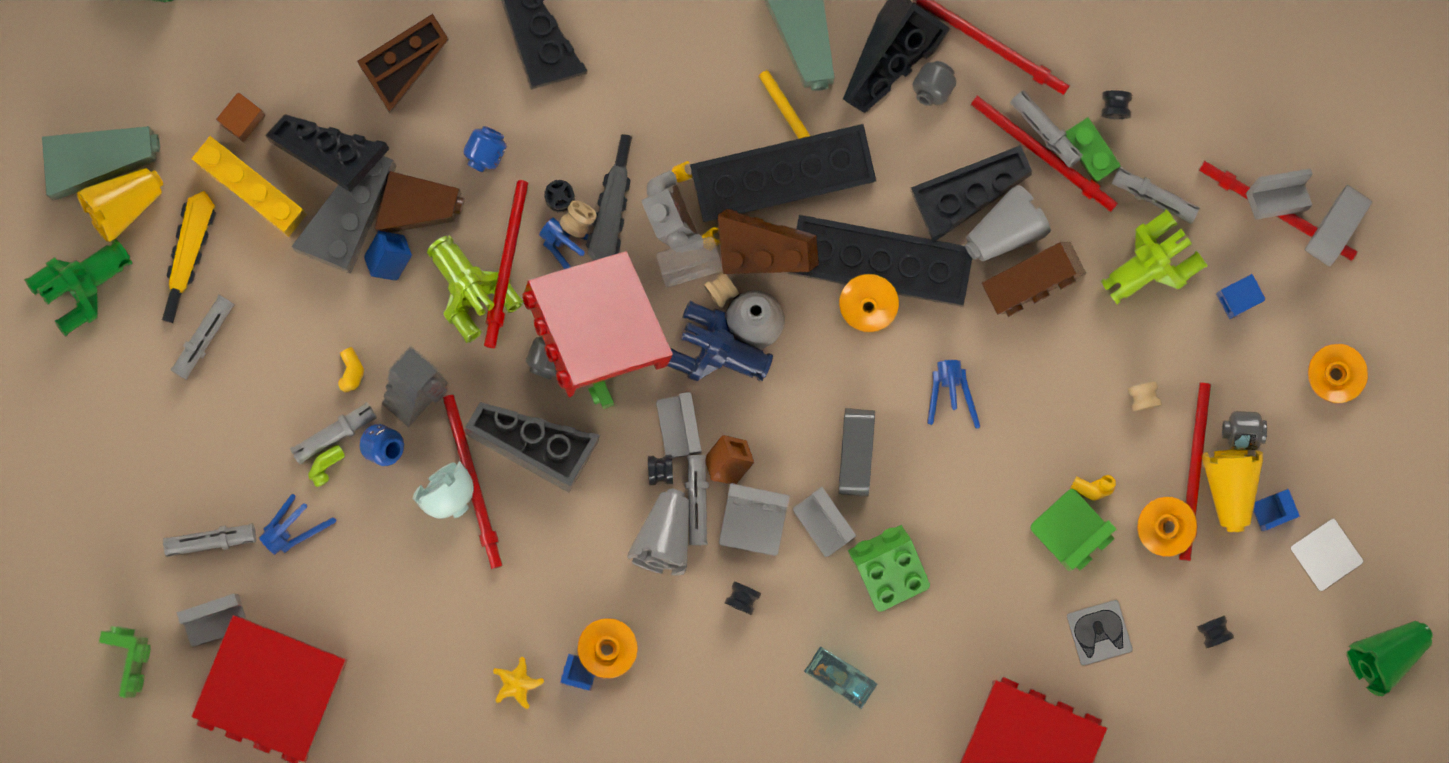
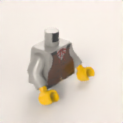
[642,161,720,252]

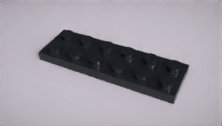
[690,124,877,222]
[788,215,972,307]

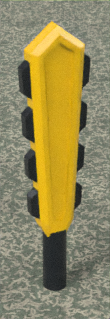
[162,191,216,323]

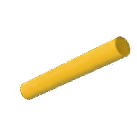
[758,70,810,139]

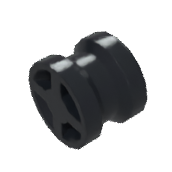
[1101,90,1132,120]
[544,180,575,212]
[648,455,673,485]
[725,581,761,615]
[1197,615,1234,649]

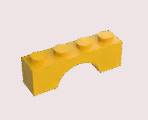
[191,136,307,237]

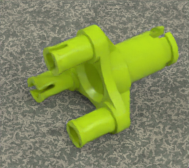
[1100,209,1208,305]
[427,236,524,343]

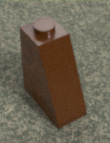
[375,171,465,233]

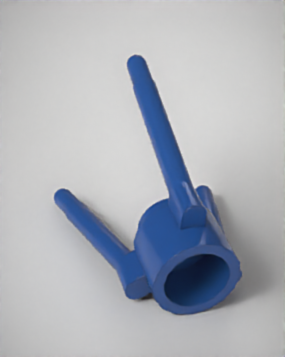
[539,217,589,269]
[928,360,980,429]
[259,494,336,555]

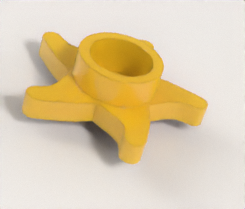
[493,657,544,709]

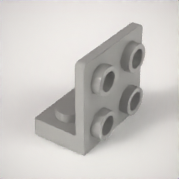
[719,484,790,556]

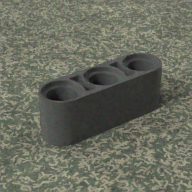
[838,408,875,496]

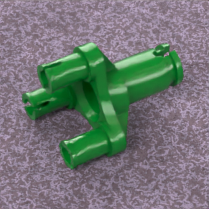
[24,239,133,337]

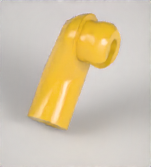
[338,347,364,392]
[1070,475,1116,501]

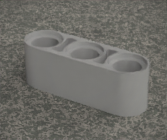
[1305,184,1372,267]

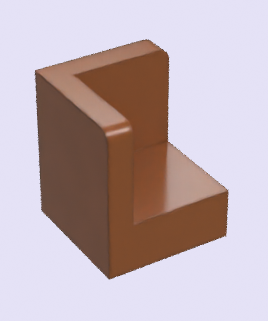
[216,93,265,143]
[705,435,755,485]

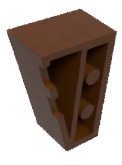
[357,14,449,113]
[718,209,819,274]
[981,242,1086,317]

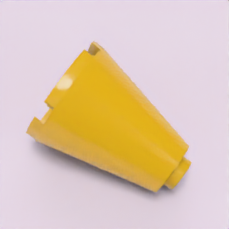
[76,168,164,242]
[1202,449,1263,532]

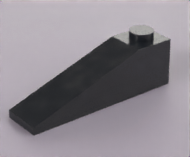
[843,0,950,113]

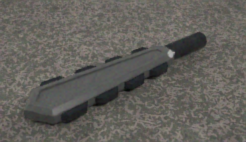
[586,134,632,261]

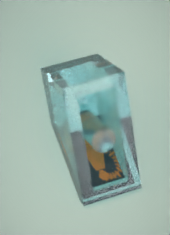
[804,647,878,709]

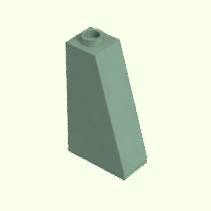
[764,0,835,91]
[42,126,160,200]

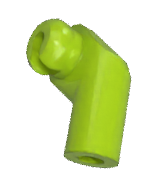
[308,445,345,487]

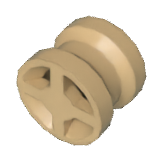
[560,200,597,238]
[703,271,740,308]
[1128,382,1162,412]

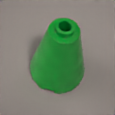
[1347,621,1433,696]

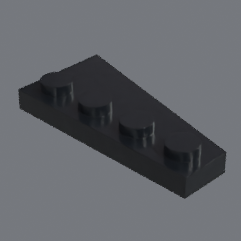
[501,0,588,90]
[265,114,389,192]
[911,145,1032,243]

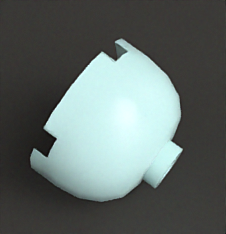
[413,462,474,519]

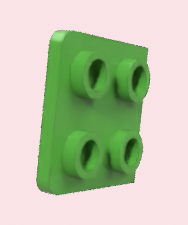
[1030,489,1117,571]
[848,525,930,612]
[99,626,151,698]

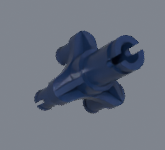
[667,300,773,382]

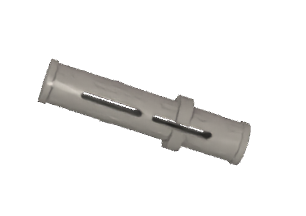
[1010,90,1083,168]
[1112,167,1200,224]
[170,295,235,380]
[290,402,377,465]
[685,455,709,545]
[163,523,256,557]

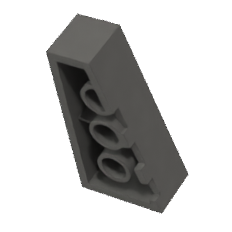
[292,156,396,274]
[382,346,448,427]
[465,402,600,492]

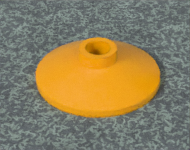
[839,274,899,332]
[1308,344,1368,403]
[1137,497,1197,557]
[577,618,638,678]

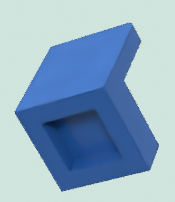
[364,231,412,281]
[1216,274,1265,320]
[1253,489,1300,531]
[560,653,595,691]

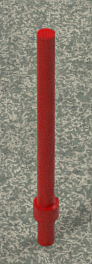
[915,0,1070,96]
[970,95,1118,212]
[1198,160,1358,261]
[484,180,529,348]
[1179,383,1211,561]
[443,394,503,569]

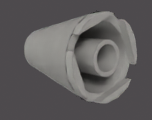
[965,185,1051,261]
[725,290,784,349]
[627,489,689,576]

